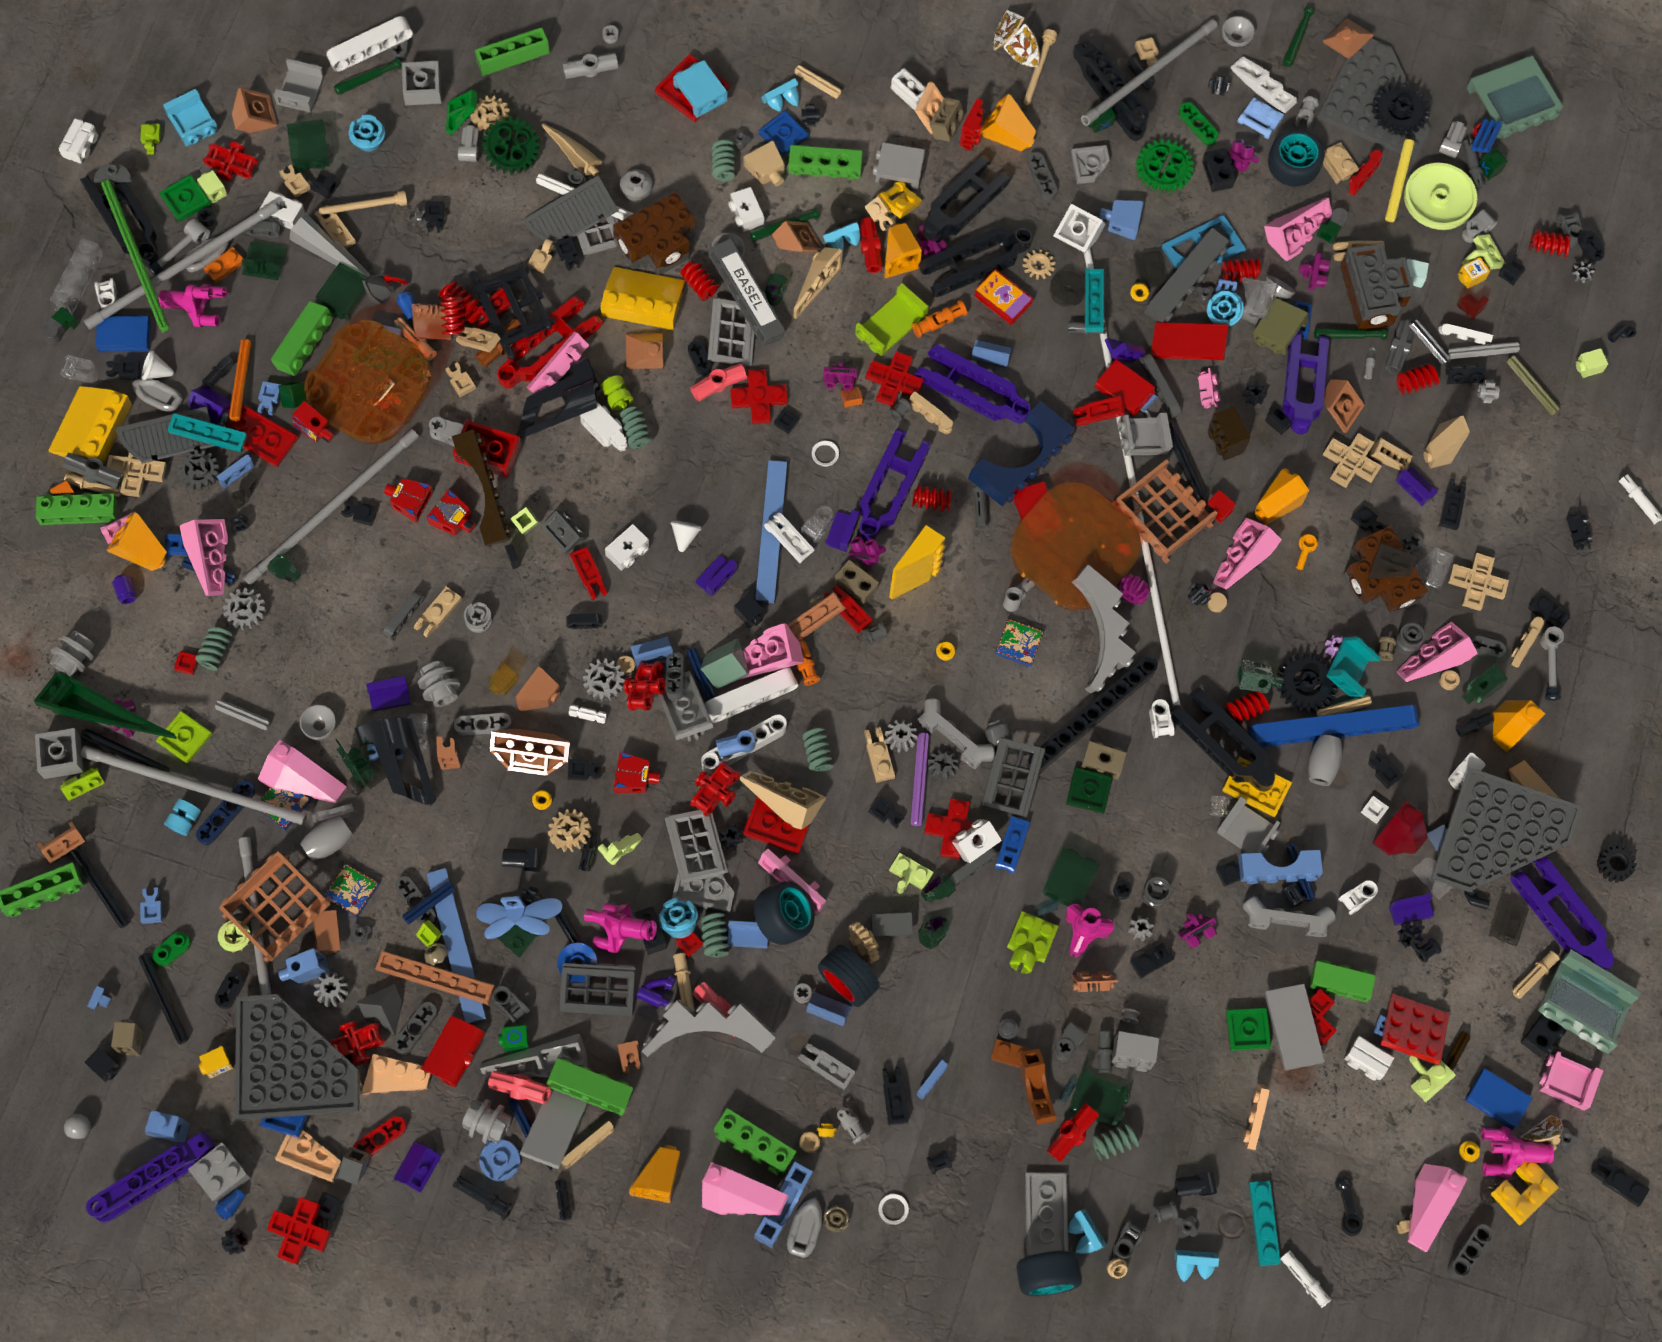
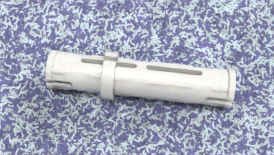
[1619,474,1662,525]
[1280,1251,1332,1308]

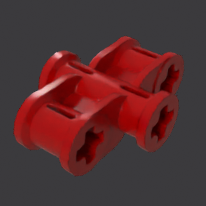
[203,142,259,181]
[624,662,666,711]
[690,761,741,817]
[328,1021,386,1066]

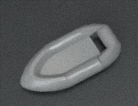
[184,237,229,272]
[132,379,183,412]
[787,1198,822,1258]

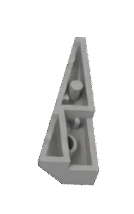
[290,215,370,280]
[480,1033,588,1078]

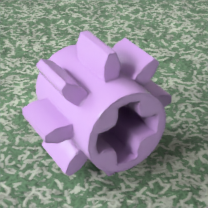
[1325,635,1343,659]

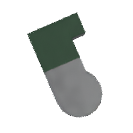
[1316,208,1348,244]
[41,307,79,344]

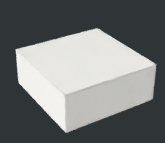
[1361,796,1389,824]

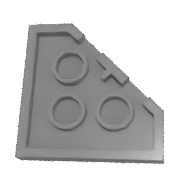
[672,843,734,913]

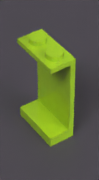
[855,283,929,357]

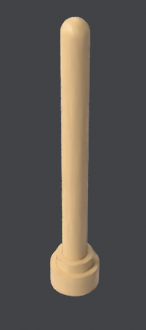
[1024,29,1057,105]
[318,191,407,215]

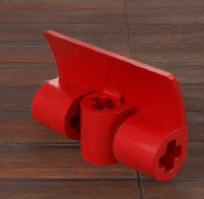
[422,1016,485,1088]

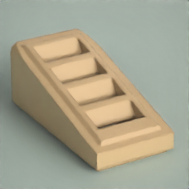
[1369,438,1412,471]

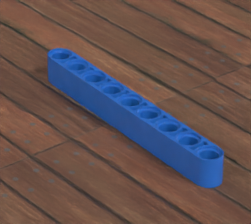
[1248,705,1420,747]

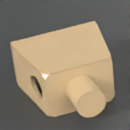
[744,141,784,186]

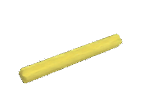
[1385,139,1414,222]

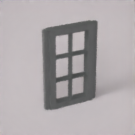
[982,738,1046,817]
[559,963,635,1016]

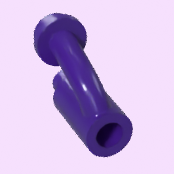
[636,975,676,1008]

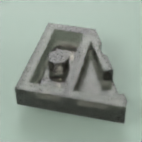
[1368,544,1417,579]

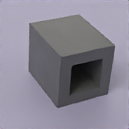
[338,1147,370,1184]

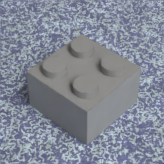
[402,61,441,105]
[35,728,84,779]
[1111,1031,1159,1072]
[188,1143,251,1204]

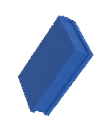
[96,315,151,352]
[1465,1068,1533,1130]

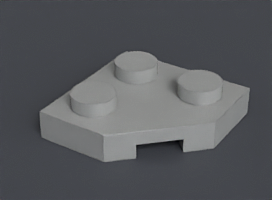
[1071,145,1110,184]

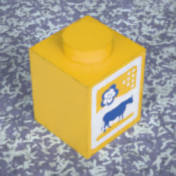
[1458,257,1490,289]
[198,1046,233,1079]

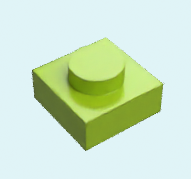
[416,920,442,947]

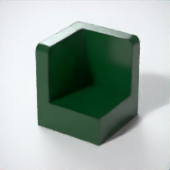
[278,381,308,408]

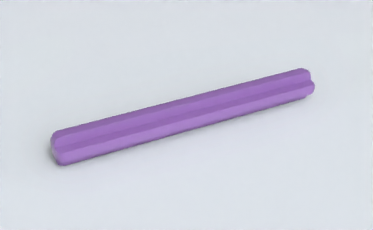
[911,732,929,826]

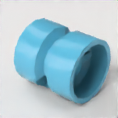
[164,799,201,836]

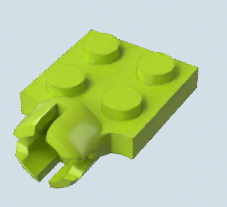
[1007,911,1059,974]

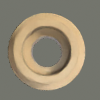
[1107,1258,1127,1278]

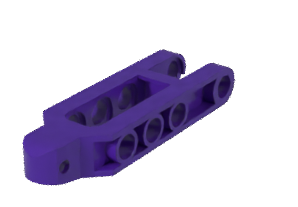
[1282,332,1329,434]
[914,344,1031,424]
[859,428,932,540]
[1510,856,1614,970]
[86,1133,215,1223]

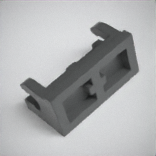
[871,913,913,937]

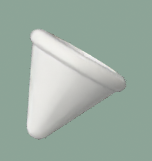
[141,350,174,380]
[670,521,702,552]

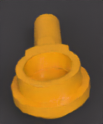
[1296,534,1318,570]

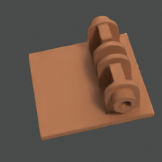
[412,303,451,340]
[1072,970,1118,992]

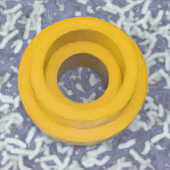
[1130,283,1149,302]
[936,642,955,661]
[532,790,552,810]
[817,1123,837,1137]
[1459,1141,1480,1162]

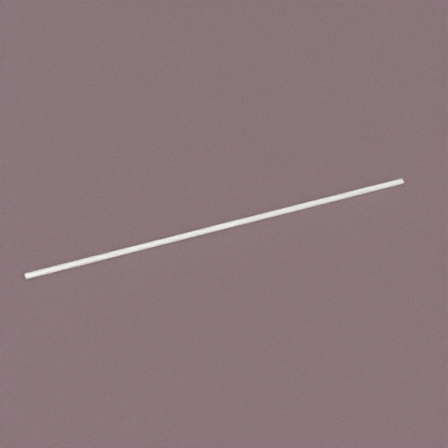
[1083,248,1181,707]

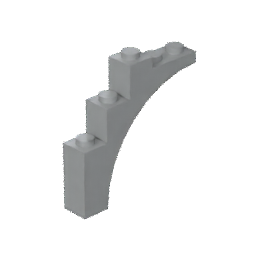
[1072,565,1136,694]
[642,1000,778,1057]

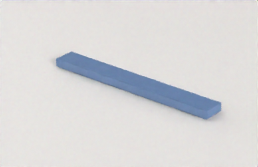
[755,460,787,604]
[426,868,486,1024]

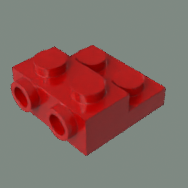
[959,98,984,150]

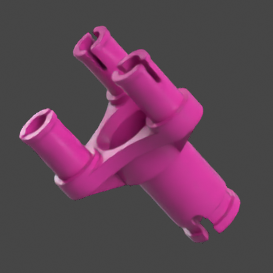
[158,284,227,328]
[584,903,657,953]
[1066,904,1114,957]
[1481,1127,1554,1179]

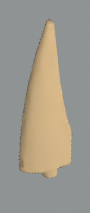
[542,123,602,177]

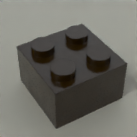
[1208,406,1251,461]

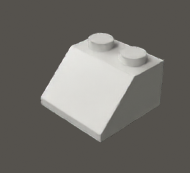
[1054,204,1106,253]

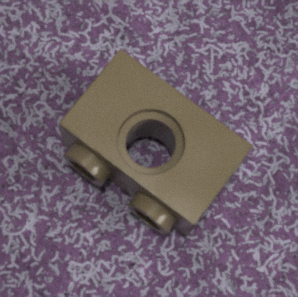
[1081,741,1127,780]
[111,1019,144,1056]

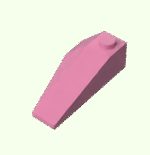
[180,519,228,596]
[258,740,347,803]
[702,1162,788,1215]
[1408,1164,1467,1252]

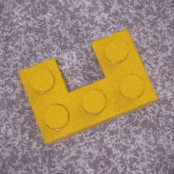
[1222,756,1292,817]
[1491,1162,1559,1226]

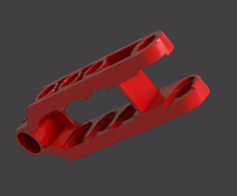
[497,296,603,389]

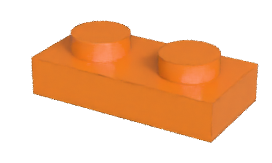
[203,247,245,284]

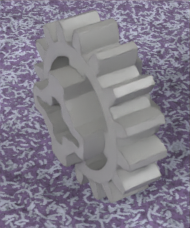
[223,588,266,630]
[583,659,625,701]

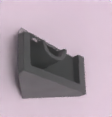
[357,984,402,1035]

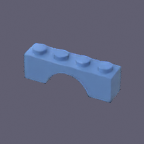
[1238,850,1323,884]
[754,1162,813,1248]

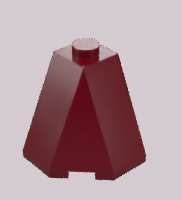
[1373,801,1428,855]

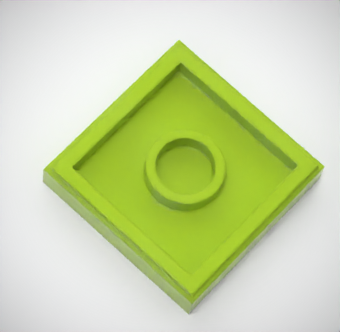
[156,711,213,765]

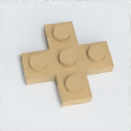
[1323,433,1382,488]
[106,453,167,497]
[1448,553,1509,611]

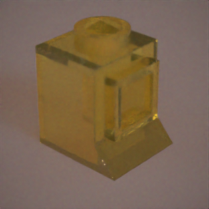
[489,661,519,697]

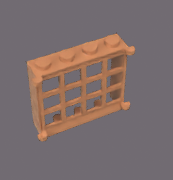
[1111,459,1217,564]
[219,851,332,962]

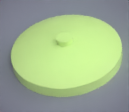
[1404,163,1477,230]

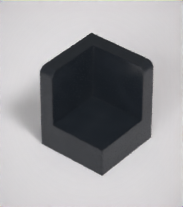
[309,173,339,199]
[1499,253,1525,286]
[1265,409,1291,435]

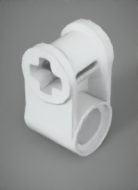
[94,278,118,315]
[1149,699,1174,739]
[1338,881,1378,915]

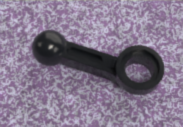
[1335,1176,1363,1236]

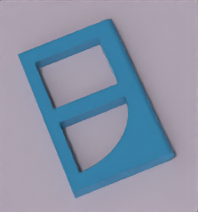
[1161,215,1246,270]

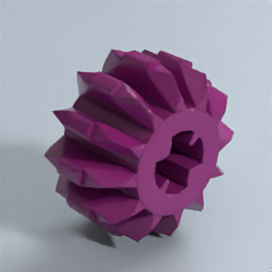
[1117,574,1151,605]

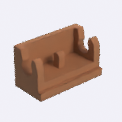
[436,736,461,769]
[37,821,85,863]
[313,910,340,955]
[618,1040,640,1074]

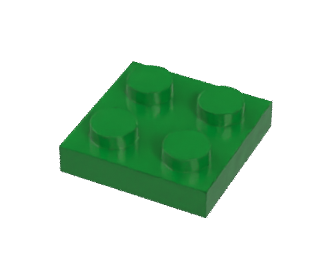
[159,175,211,223]
[1225,1008,1271,1051]

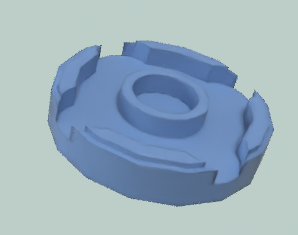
[479,1140,521,1181]

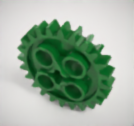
[1136,139,1194,194]

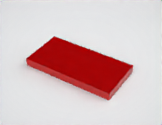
[1151,323,1229,360]
[217,404,299,467]

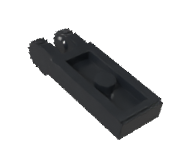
[1439,479,1466,530]
[882,1067,909,1126]
[1591,1158,1650,1207]

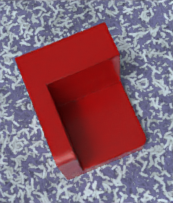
[1207,490,1236,524]

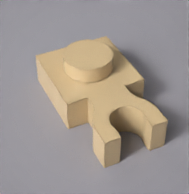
[279,165,311,198]
[865,196,896,231]
[445,362,476,397]

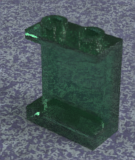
[287,119,330,171]
[316,262,367,321]
[1042,848,1099,907]
[1068,1069,1131,1128]

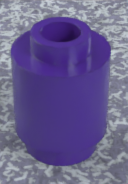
[112,574,136,604]

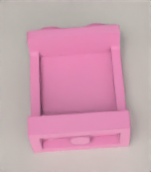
[1539,1051,1603,1111]

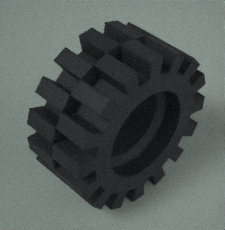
[1597,845,1637,883]

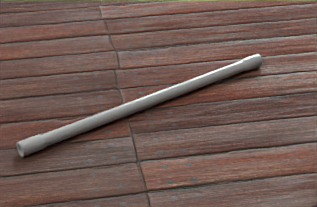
[1081,19,1218,126]
[83,202,278,330]
[242,429,419,586]
[81,746,307,825]
[238,837,271,995]

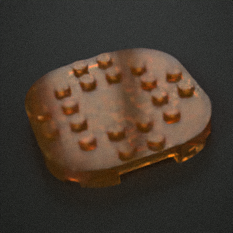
[304,320,432,444]
[1010,483,1141,611]

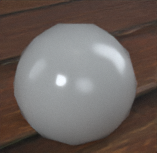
[64,1114,91,1139]

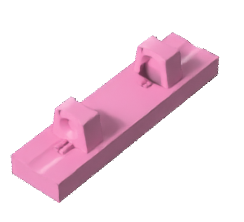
[526,332,589,394]
[758,849,826,915]

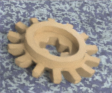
[1023,250,1055,280]

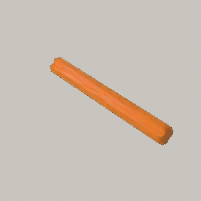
[229,339,251,422]

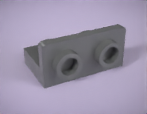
[541,510,587,554]

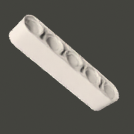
[326,16,413,71]
[705,668,799,723]
[701,715,787,775]

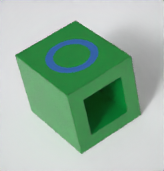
[498,1025,529,1052]

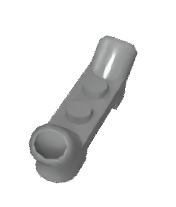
[918,698,995,769]
[1243,896,1335,937]

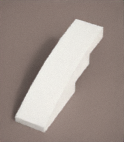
[1231,57,1297,113]

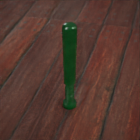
[1283,7,1314,67]
[334,58,402,95]
[750,208,819,241]
[1314,328,1388,340]

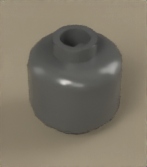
[985,719,1013,748]

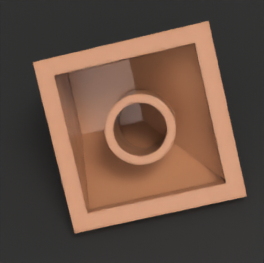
[1323,18,1373,59]
[232,87,277,133]
[772,221,824,253]
[626,333,663,369]
[1324,379,1365,433]
[516,666,560,711]

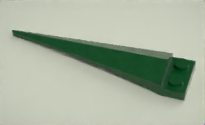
[34,672,177,739]

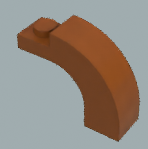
[1020,1049,1056,1125]

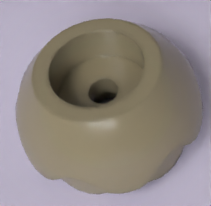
[424,943,448,966]
[824,1206,850,1232]

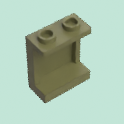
[1253,298,1309,355]

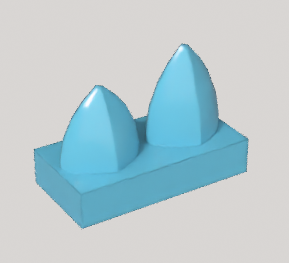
[761,79,799,111]
[823,221,860,251]
[1068,1209,1107,1254]
[1174,1250,1219,1282]

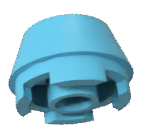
[349,115,385,152]
[1207,291,1244,326]
[659,898,698,938]

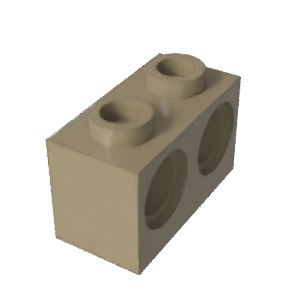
[930,98,964,142]
[834,560,879,605]

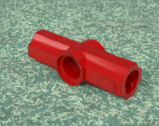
[859,217,882,273]
[1047,1103,1099,1163]

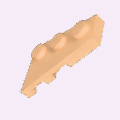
[361,1054,432,1095]
[1243,1083,1270,1150]
[275,1130,341,1182]

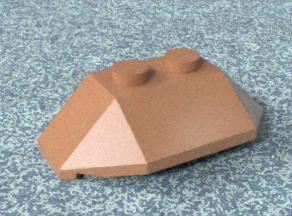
[490,729,570,776]

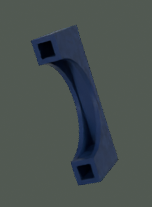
[968,401,1075,507]

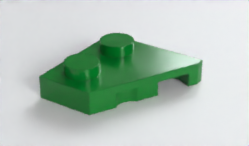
[446,90,477,135]

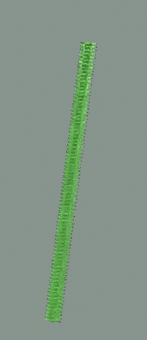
[101,179,170,333]

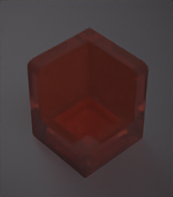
[1457,294,1489,320]

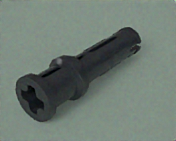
[453,1175,514,1221]

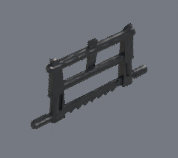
[469,266,556,360]

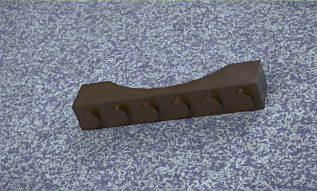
[452,430,511,547]

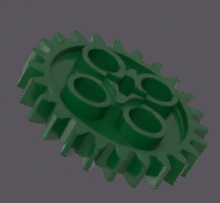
[482,116,541,175]

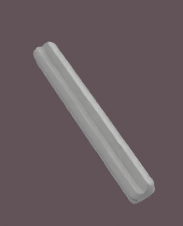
[1447,342,1520,359]

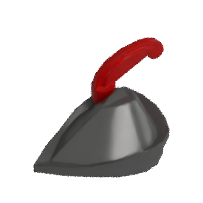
[362,274,408,304]

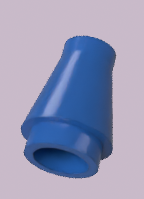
[397,292,415,321]
[214,1189,245,1221]

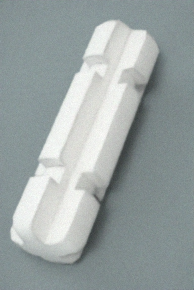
[569,705,607,723]

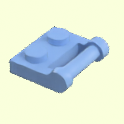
[1237,98,1284,139]

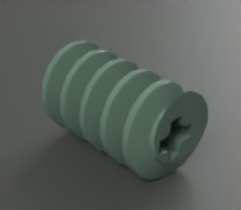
[712,140,735,182]
[620,407,652,449]
[195,627,232,671]
[802,728,834,771]
[701,913,729,958]
[1092,1124,1139,1161]

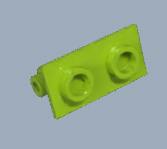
[60,768,105,801]

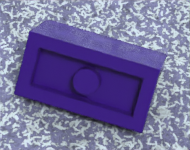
[1105,338,1146,363]
[187,385,231,424]
[1396,467,1438,507]
[826,510,859,552]
[696,556,737,597]
[366,676,411,711]
[1389,893,1434,926]
[394,1142,441,1193]

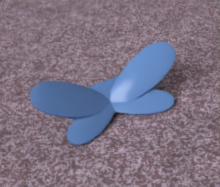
[476,896,562,939]

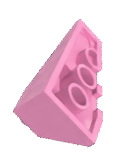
[1264,198,1332,261]
[1213,518,1281,590]
[1396,622,1478,682]
[738,623,804,680]

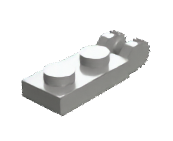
[798,1044,856,1090]

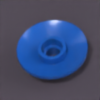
[557,943,598,983]

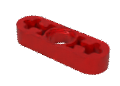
[353,1116,407,1158]

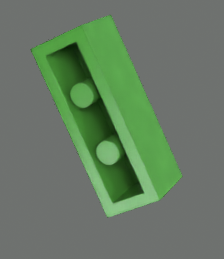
[1309,960,1376,1003]

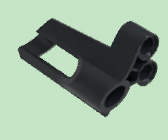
[517,357,601,439]
[355,718,436,806]

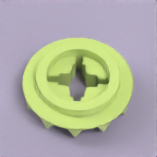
[218,920,250,953]

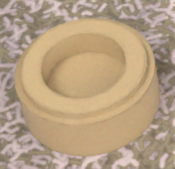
[1207,593,1227,612]
[616,656,636,676]
[1439,670,1460,690]
[799,1132,820,1153]

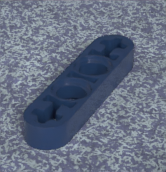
[196,781,255,845]

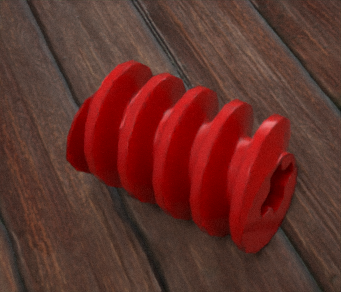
[1529,229,1570,258]
[1220,258,1261,283]
[680,261,719,301]
[438,281,479,320]
[440,295,465,335]
[1396,364,1439,395]
[912,484,952,513]
[1225,690,1270,724]

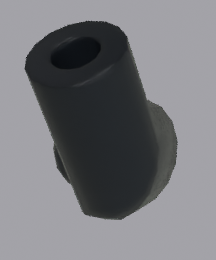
[1608,325,1636,343]
[1464,889,1490,910]

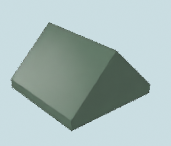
[700,639,749,689]

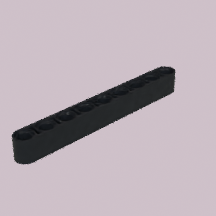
[1026,656,1158,774]

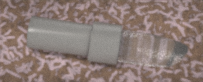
[1364,346,1375,379]

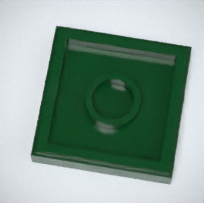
[1066,767,1113,814]

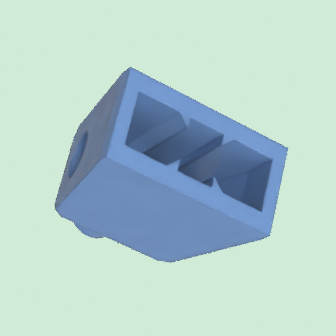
[1099,200,1143,240]
[278,948,331,983]
[145,1111,190,1143]

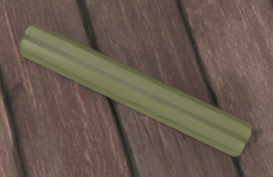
[1507,356,1560,415]

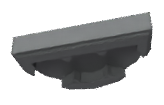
[94,163,132,183]

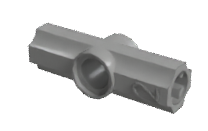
[562,52,618,79]

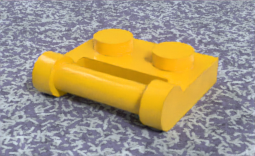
[877,181,922,219]

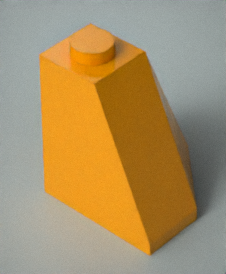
[981,94,1036,151]
[884,223,922,279]
[1255,468,1309,526]
[106,513,167,571]
[1492,700,1545,753]
[629,1145,681,1203]

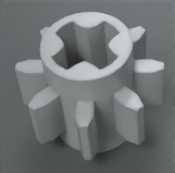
[1477,380,1499,403]
[1128,915,1154,942]

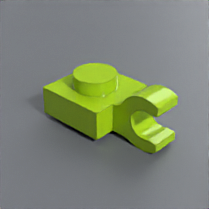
[140,124,161,155]

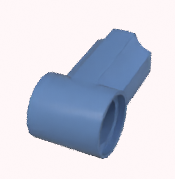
[716,730,756,757]

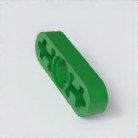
[1178,102,1218,146]

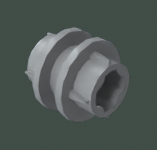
[50,630,94,676]
[417,661,460,707]
[462,1099,511,1145]

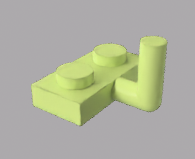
[1462,234,1506,270]
[598,833,643,865]
[889,853,934,894]
[1409,1056,1456,1102]

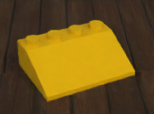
[600,267,685,330]
[48,386,132,465]
[889,525,946,599]

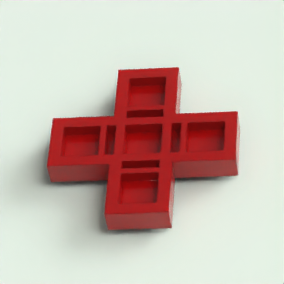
[865,351,924,407]
[730,369,787,424]
[924,798,979,860]
[1309,989,1337,1046]
[266,1197,332,1265]

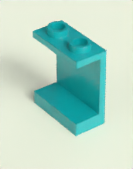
[1327,636,1381,697]

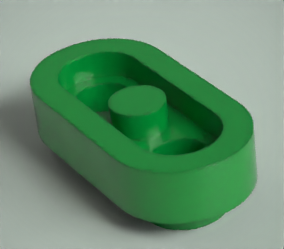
[153,932,191,967]

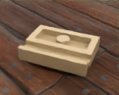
[1323,143,1359,184]

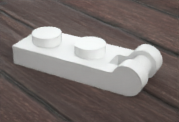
[1438,324,1493,345]
[764,512,814,563]

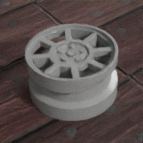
[464,602,492,633]

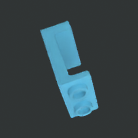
[674,60,727,118]
[163,89,219,147]

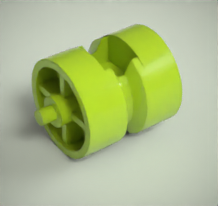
[600,375,633,411]

